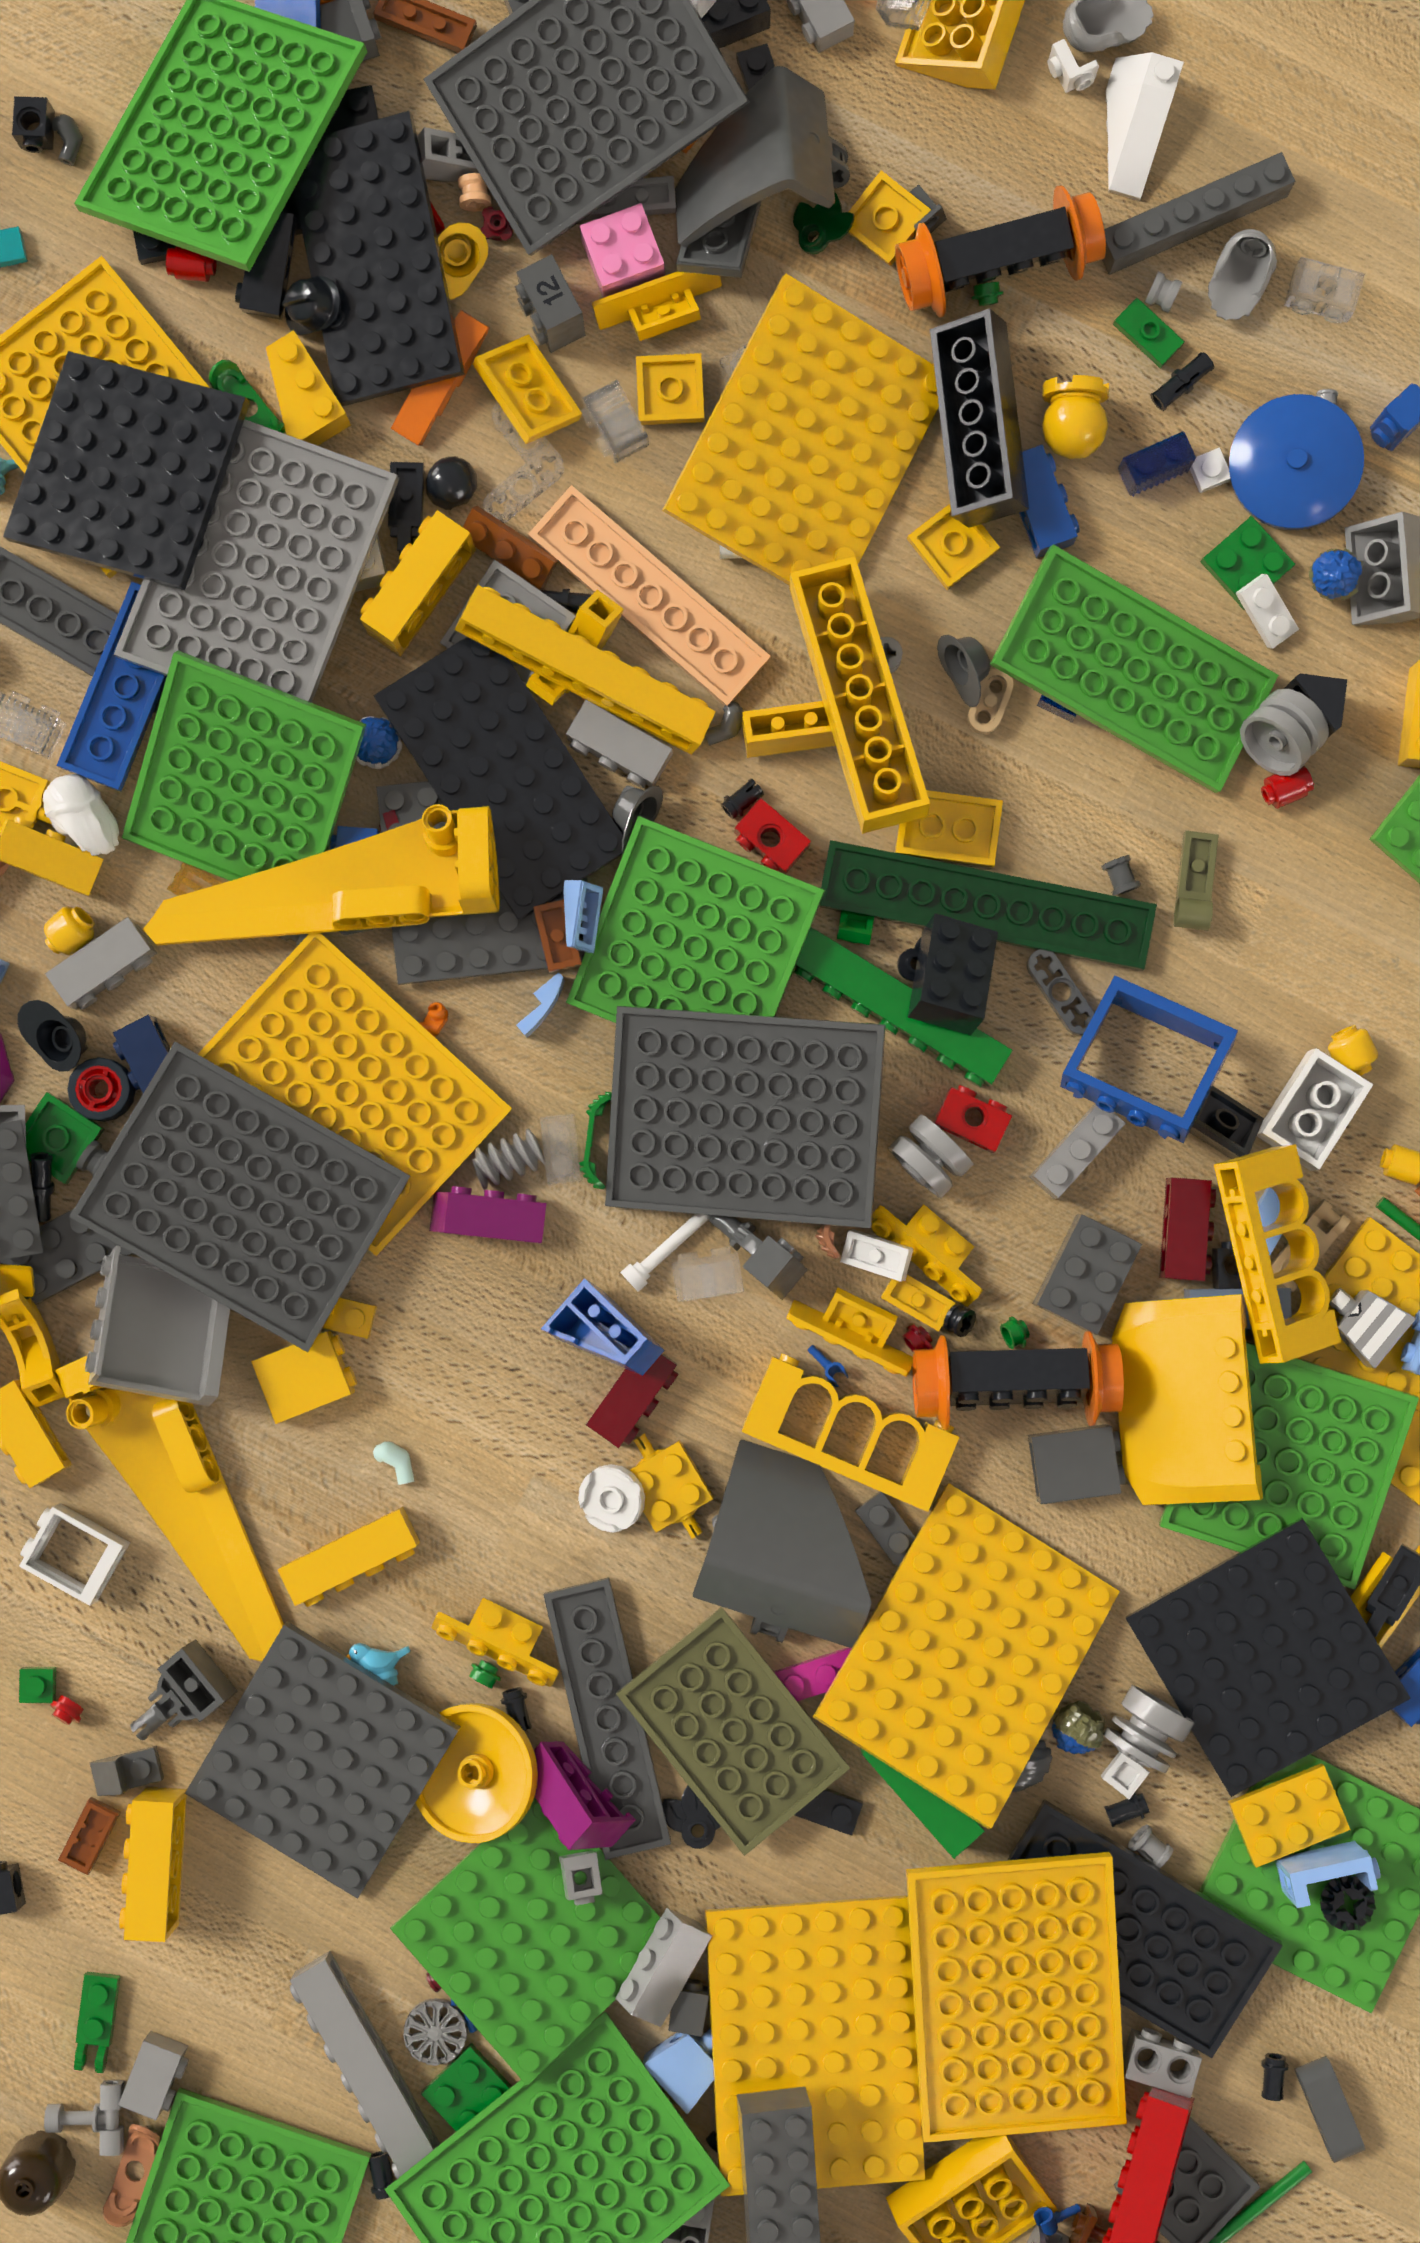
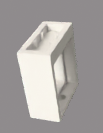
[19,1504,130,1606]

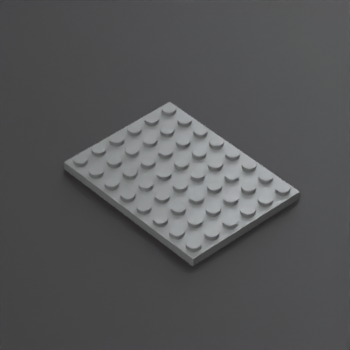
[114,419,399,703]

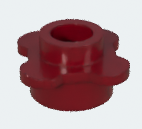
[480,206,513,241]
[902,1324,933,1352]

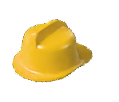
[438,222,488,300]

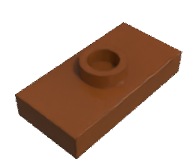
[58,1797,121,1875]

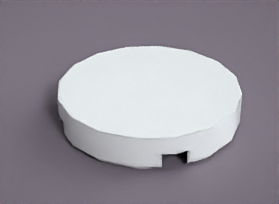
[578,1464,645,1533]

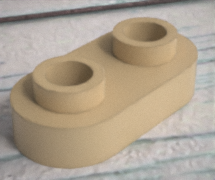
[967,669,1013,735]

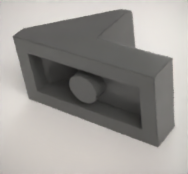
[90,1746,164,1796]

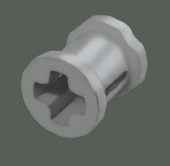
[1128,1824,1174,1868]

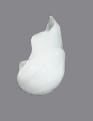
[43,774,119,856]

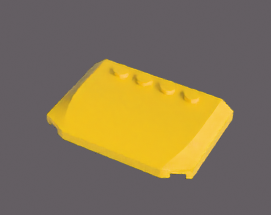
[1111,1294,1263,1505]

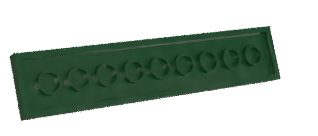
[819,840,1157,971]

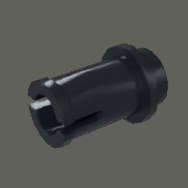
[721,779,764,819]
[500,1687,532,1731]
[1104,1793,1150,1827]
[1261,2053,1289,2101]
[369,2151,394,2200]

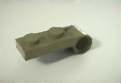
[1174,831,1219,931]

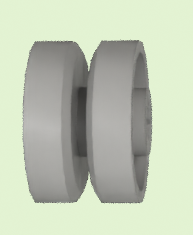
[1240,689,1329,776]
[888,1114,974,1198]

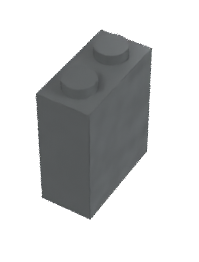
[1028,1424,1125,1504]

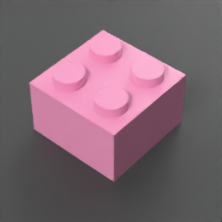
[580,203,665,298]

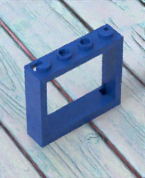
[1060,975,1238,1144]

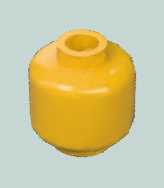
[44,906,95,956]
[1328,1025,1378,1076]

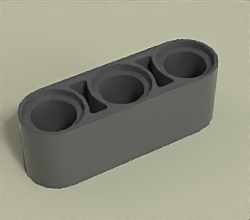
[1294,2056,1366,2163]

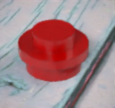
[50,1695,84,1725]

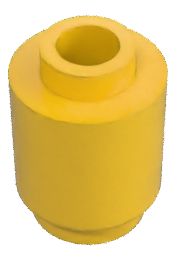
[1380,1144,1420,1185]

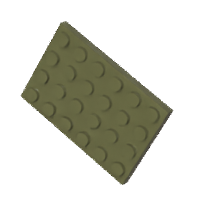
[616,1607,850,1856]

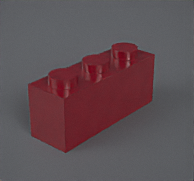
[1159,1177,1216,1281]
[586,1353,679,1448]

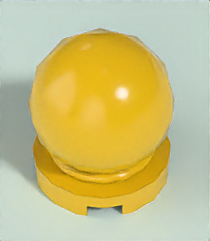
[1042,375,1109,459]

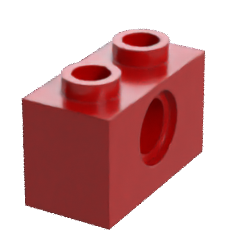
[734,798,811,874]
[933,1085,1012,1153]

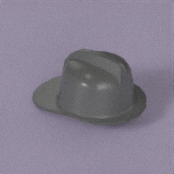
[937,635,991,707]
[612,786,663,853]

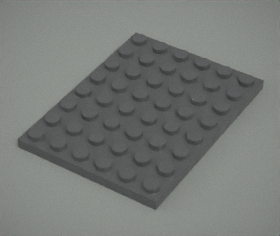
[423,0,750,256]
[605,1006,886,1228]
[69,1042,410,1352]

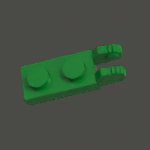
[74,1971,120,2073]

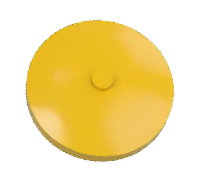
[415,1703,538,1843]

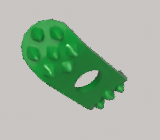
[209,360,285,433]
[579,1092,612,1190]

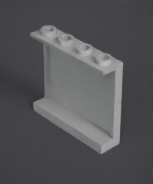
[85,1245,230,1406]

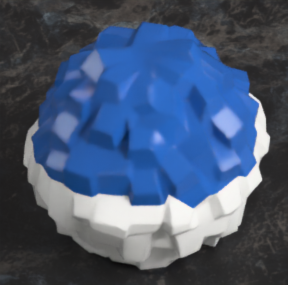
[356,716,402,769]

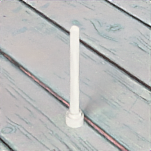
[620,1214,711,1292]

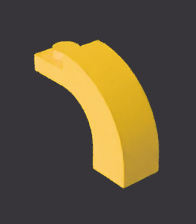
[526,589,624,705]
[0,1289,65,1408]

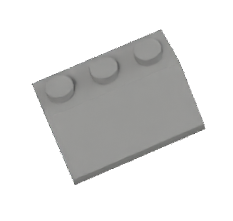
[1345,512,1420,626]

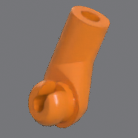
[420,1002,448,1037]

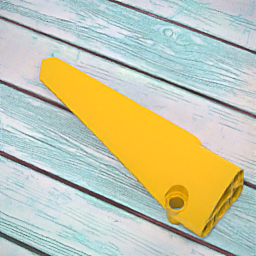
[143,804,500,946]
[55,1356,284,1662]

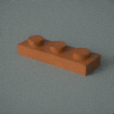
[373,0,477,53]
[463,506,558,590]

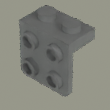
[320,0,381,61]

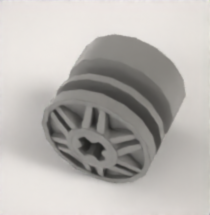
[1103,1685,1195,1773]

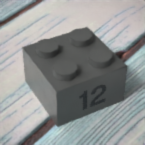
[515,254,586,353]

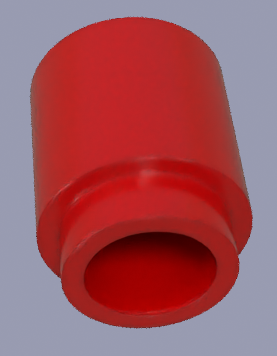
[166,246,217,282]
[1261,766,1314,809]

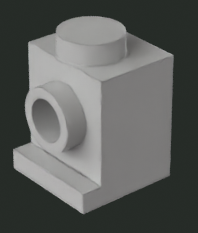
[559,1850,603,1905]

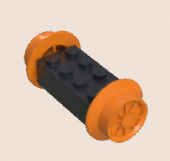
[895,185,1106,318]
[912,1331,1124,1430]

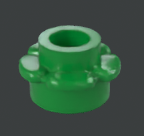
[971,282,1004,306]
[1000,1317,1030,1349]
[469,1659,501,1689]

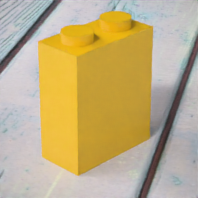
[251,1331,357,1424]

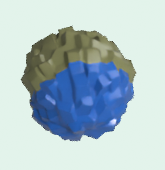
[1309,549,1364,601]
[1052,1701,1105,1755]

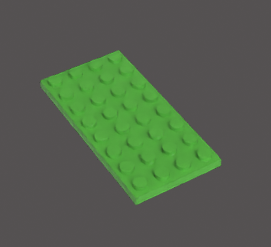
[990,544,1279,793]

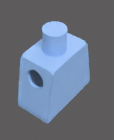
[643,2028,714,2114]

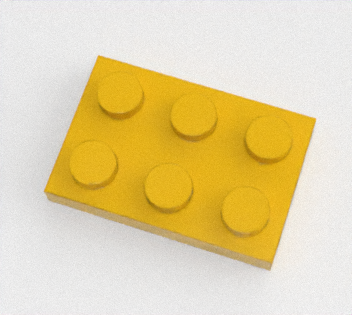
[472,334,582,444]
[895,790,1003,868]
[1228,1763,1350,1868]

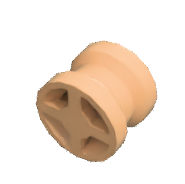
[458,173,492,212]

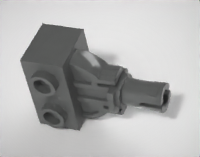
[709,1215,808,1300]
[130,1639,238,1740]

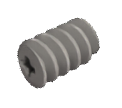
[472,1129,547,1190]

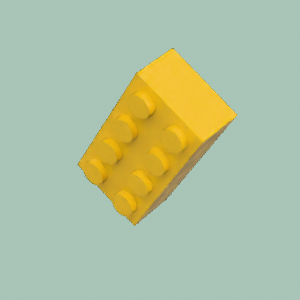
[360,510,476,657]
[119,1787,187,1942]

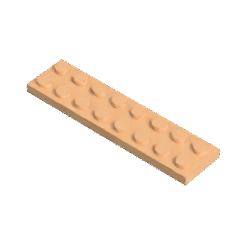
[528,485,771,706]

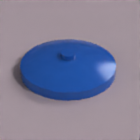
[1229,394,1364,530]

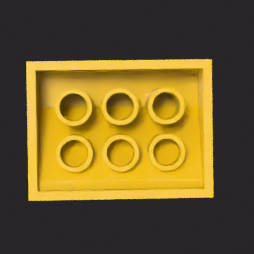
[895,0,1025,90]
[885,2135,1058,2243]

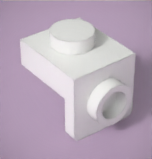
[1047,39,1099,93]

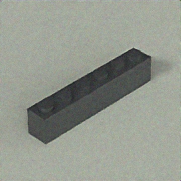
[1102,152,1296,275]

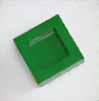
[837,911,874,945]
[19,1667,56,1703]

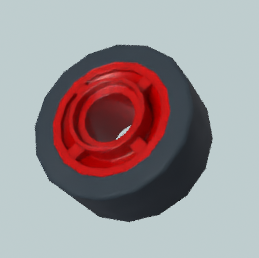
[67,1057,136,1122]

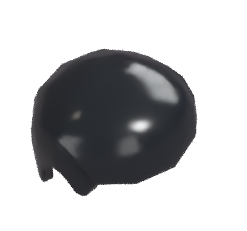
[425,456,477,510]

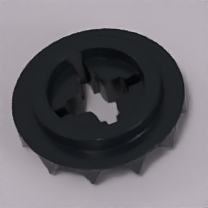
[1320,1875,1376,1932]

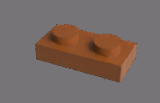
[533,899,582,973]

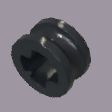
[944,1303,976,1337]

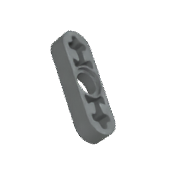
[1027,949,1094,1035]

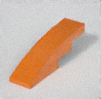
[391,310,490,446]

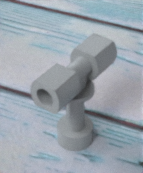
[44,2080,124,2156]

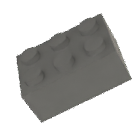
[1032,1214,1142,1335]

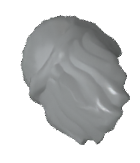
[1063,0,1154,52]
[1208,229,1277,320]

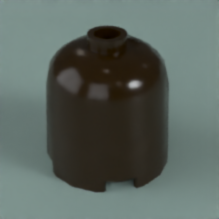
[0,2130,76,2216]

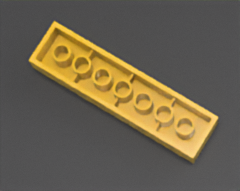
[789,556,930,834]

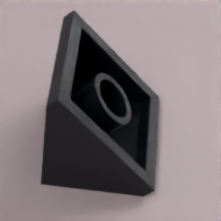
[1284,673,1347,738]
[1189,1086,1264,1159]

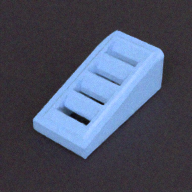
[563,880,603,953]

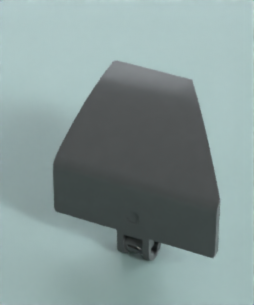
[675,66,850,247]
[693,1440,872,1648]

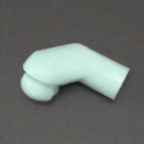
[373,1442,414,1485]

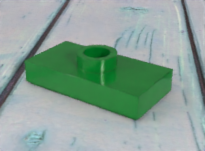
[1113,297,1185,369]

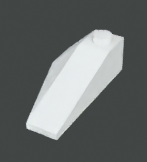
[1105,52,1184,201]

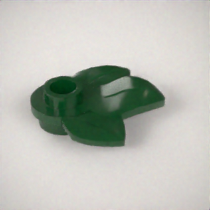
[793,192,855,255]

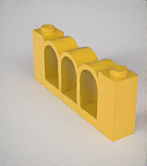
[1214,1144,1341,1364]
[741,1353,960,1512]

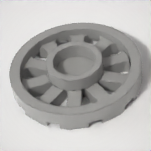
[403,1998,468,2066]

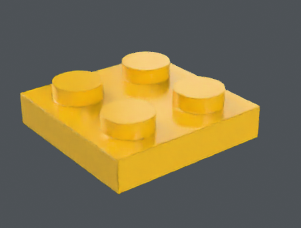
[848,170,931,267]
[636,353,705,425]
[907,504,1000,590]

